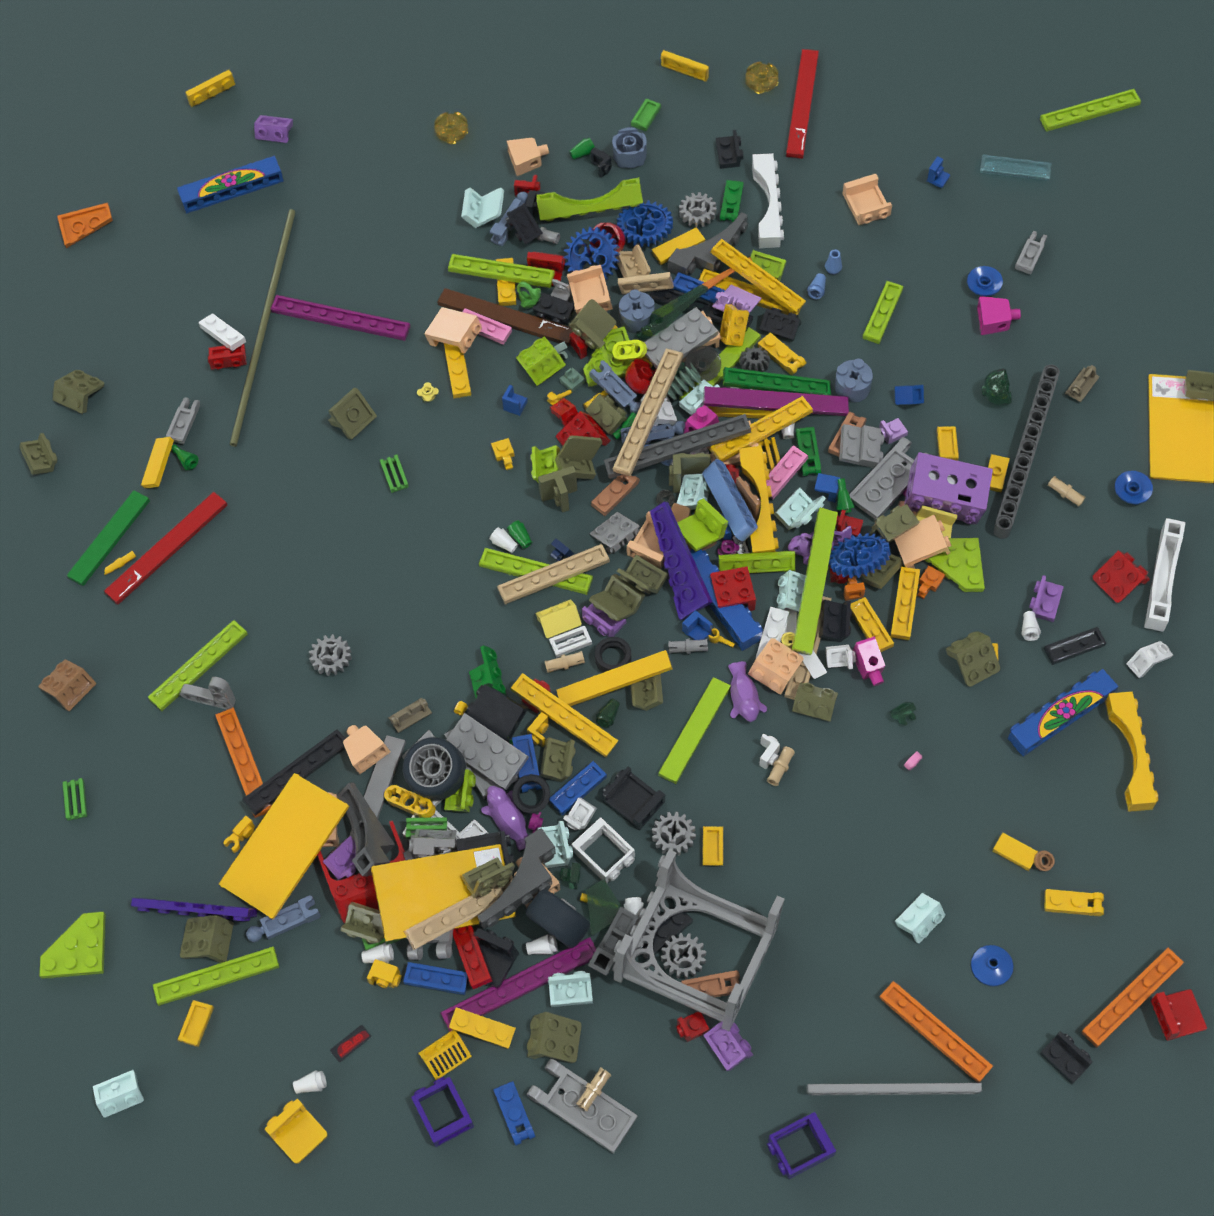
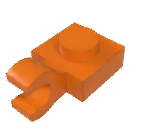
[917,566,945,599]

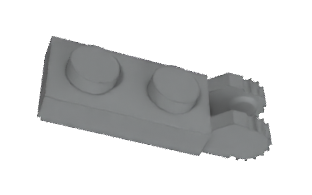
[1015,231,1047,275]
[166,397,200,444]

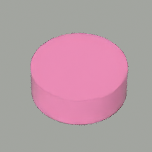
[904,751,923,770]

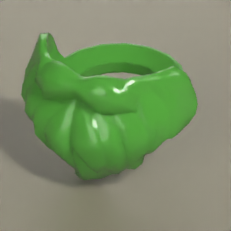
[517,282,541,309]

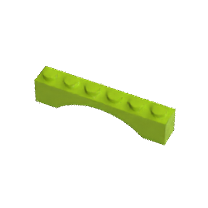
[537,178,643,221]

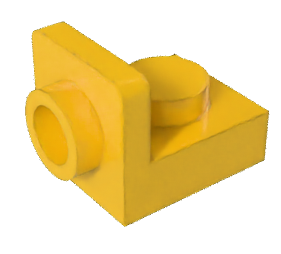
[527,712,549,747]

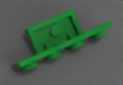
[469,645,506,698]

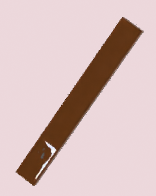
[437,288,573,346]

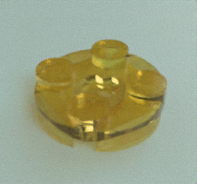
[745,62,779,94]
[434,112,469,144]

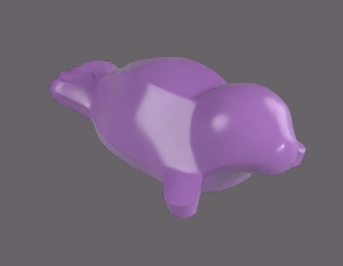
[788,526,852,565]
[728,661,767,722]
[481,786,529,851]

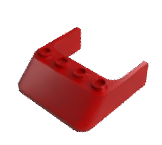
[317,820,406,924]

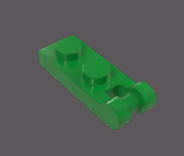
[720,180,744,222]
[795,427,821,476]

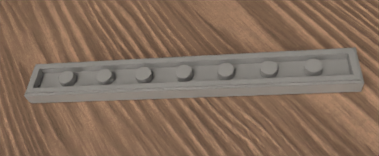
[807,1083,982,1095]

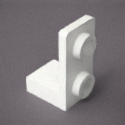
[1126,641,1173,678]

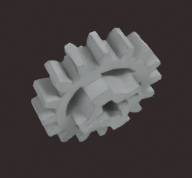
[679,192,717,227]
[309,634,352,676]
[652,812,696,856]
[661,933,706,979]

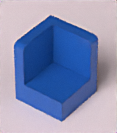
[502,385,528,416]
[895,385,924,405]
[815,473,840,502]
[682,610,713,640]

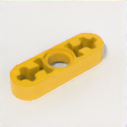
[384,785,436,818]

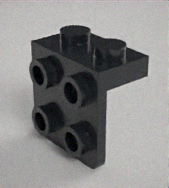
[465,928,519,988]

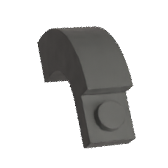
[588,906,639,976]

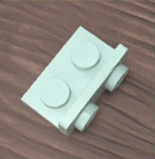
[679,379,720,415]
[677,474,711,510]
[777,570,806,612]
[93,1070,144,1117]

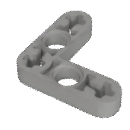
[180,677,236,710]

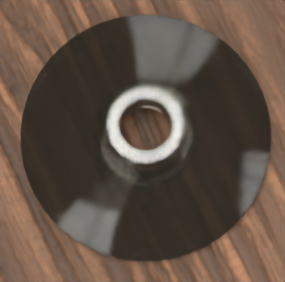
[685,346,721,381]

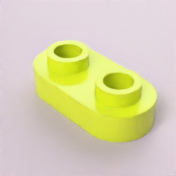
[612,340,647,361]

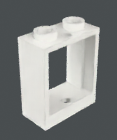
[571,817,635,884]

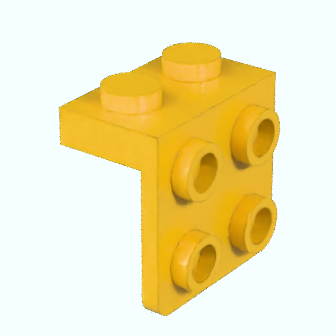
[265,1098,328,1164]

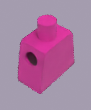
[977,297,1021,335]
[684,405,719,434]
[852,636,885,686]

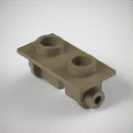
[1065,365,1100,402]
[388,698,432,733]

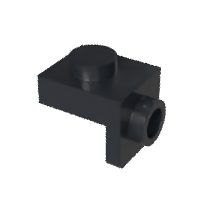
[590,147,612,178]

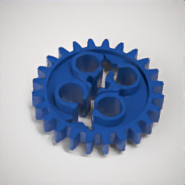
[617,200,673,247]
[564,227,620,280]
[829,533,891,578]

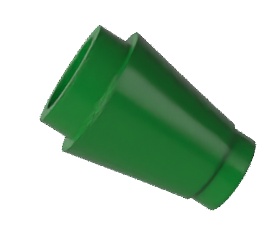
[569,138,595,160]
[507,520,533,549]

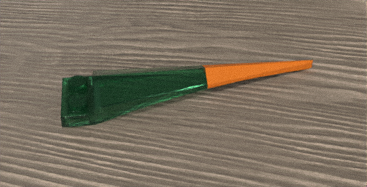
[636,257,752,340]

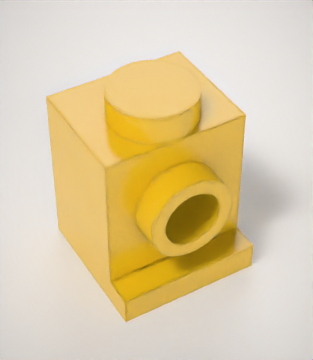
[367,959,402,989]

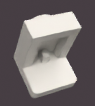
[826,645,856,669]
[759,734,780,769]
[563,798,597,830]

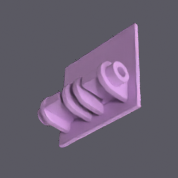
[713,285,761,313]

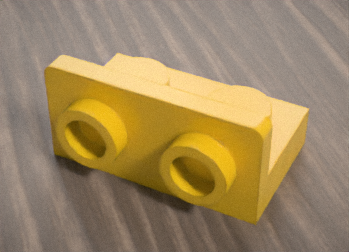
[719,304,749,346]

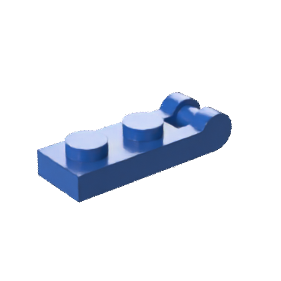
[512,734,542,793]
[493,1081,535,1146]

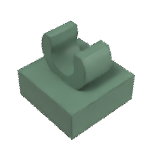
[554,342,568,360]
[560,368,585,393]

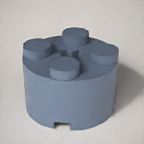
[612,128,647,168]
[619,289,655,333]
[835,359,873,402]

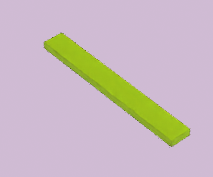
[792,507,838,655]

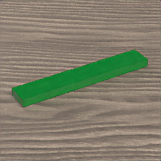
[723,367,831,396]
[67,490,150,586]

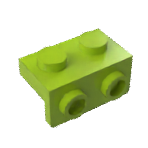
[751,250,787,281]
[531,445,560,483]
[444,769,476,812]

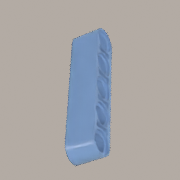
[702,459,758,541]

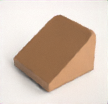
[671,503,691,522]

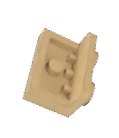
[616,245,651,278]

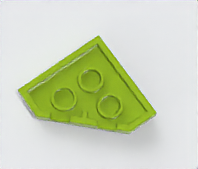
[583,326,635,387]
[925,538,985,592]
[40,912,106,979]

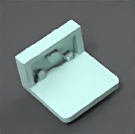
[461,188,504,228]
[774,488,826,530]

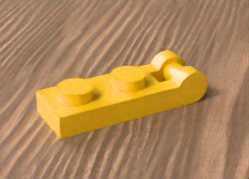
[757,333,806,375]
[1044,889,1104,916]

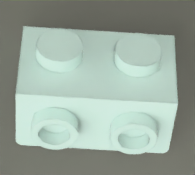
[537,821,573,868]
[895,893,945,943]
[548,971,593,1007]

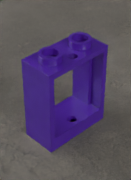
[411,1077,474,1147]
[767,1112,836,1179]

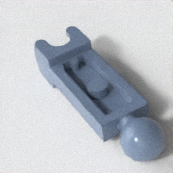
[490,192,528,246]
[589,360,641,414]
[621,421,686,443]
[246,896,321,942]

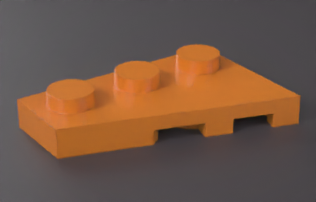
[57,203,113,248]

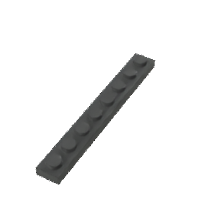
[604,414,751,479]

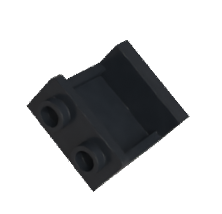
[466,683,529,742]
[602,767,665,831]
[456,831,515,865]

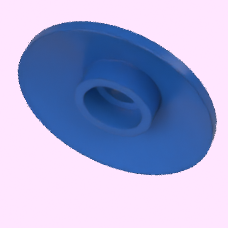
[967,266,1003,296]
[1115,471,1153,504]
[971,945,1013,986]

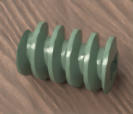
[667,363,702,400]

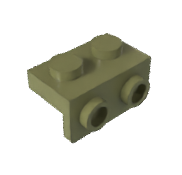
[1184,370,1214,401]
[586,394,627,435]
[19,433,57,475]
[861,554,904,589]
[631,674,663,711]
[792,683,838,721]
[540,737,576,782]
[341,902,384,943]

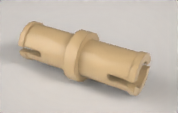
[1047,476,1086,507]
[545,651,585,673]
[767,746,795,786]
[576,1067,612,1112]

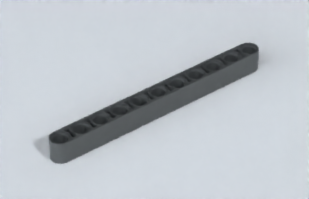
[993,364,1060,539]

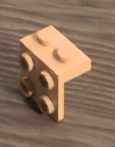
[748,638,804,695]

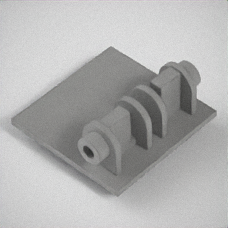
[589,512,640,554]

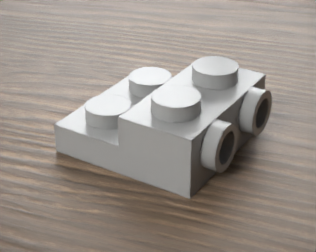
[839,424,884,468]
[409,829,457,858]

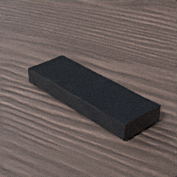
[1044,627,1106,665]

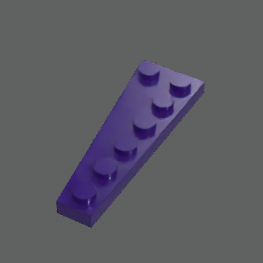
[650,502,712,620]
[131,898,258,921]

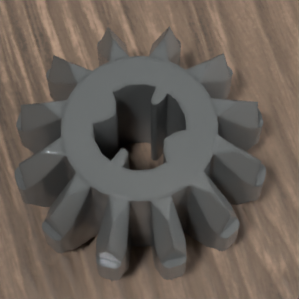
[739,345,770,372]

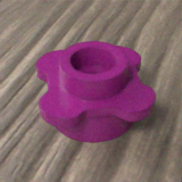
[718,540,740,555]
[528,812,544,833]

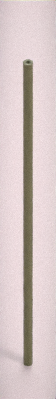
[230,209,296,447]

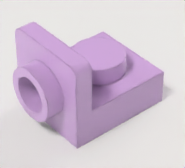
[879,418,908,444]

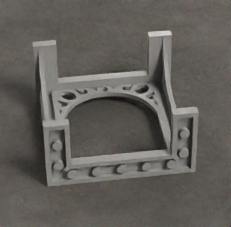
[612,849,785,1032]

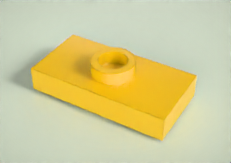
[988,454,1010,493]

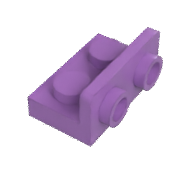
[254,115,293,143]
[1029,575,1064,622]
[582,603,626,637]
[323,836,357,880]
[703,1022,753,1071]

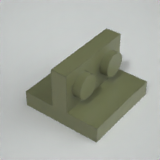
[328,388,377,440]
[538,466,578,513]

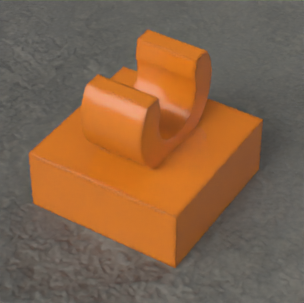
[843,577,865,601]

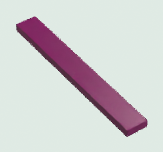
[271,295,411,341]
[704,386,849,416]
[440,937,596,1031]

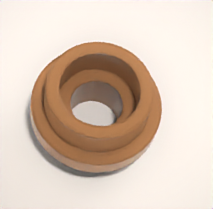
[1034,851,1055,871]

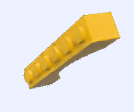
[739,446,779,553]
[1105,691,1158,812]

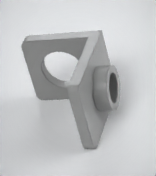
[551,279,572,301]

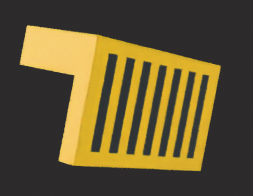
[418,1030,472,1080]

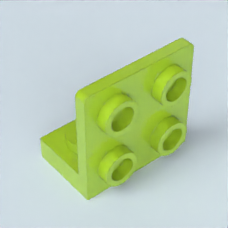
[516,337,566,386]
[677,498,728,551]

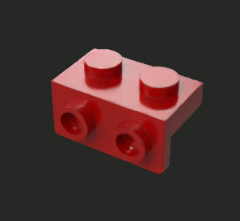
[208,344,247,369]

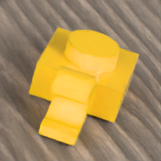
[491,438,515,470]
[224,815,255,853]

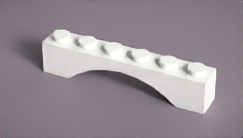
[752,154,784,249]
[1144,518,1185,632]

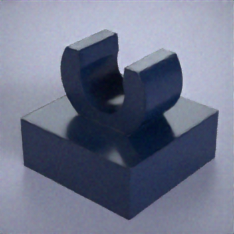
[550,538,574,561]

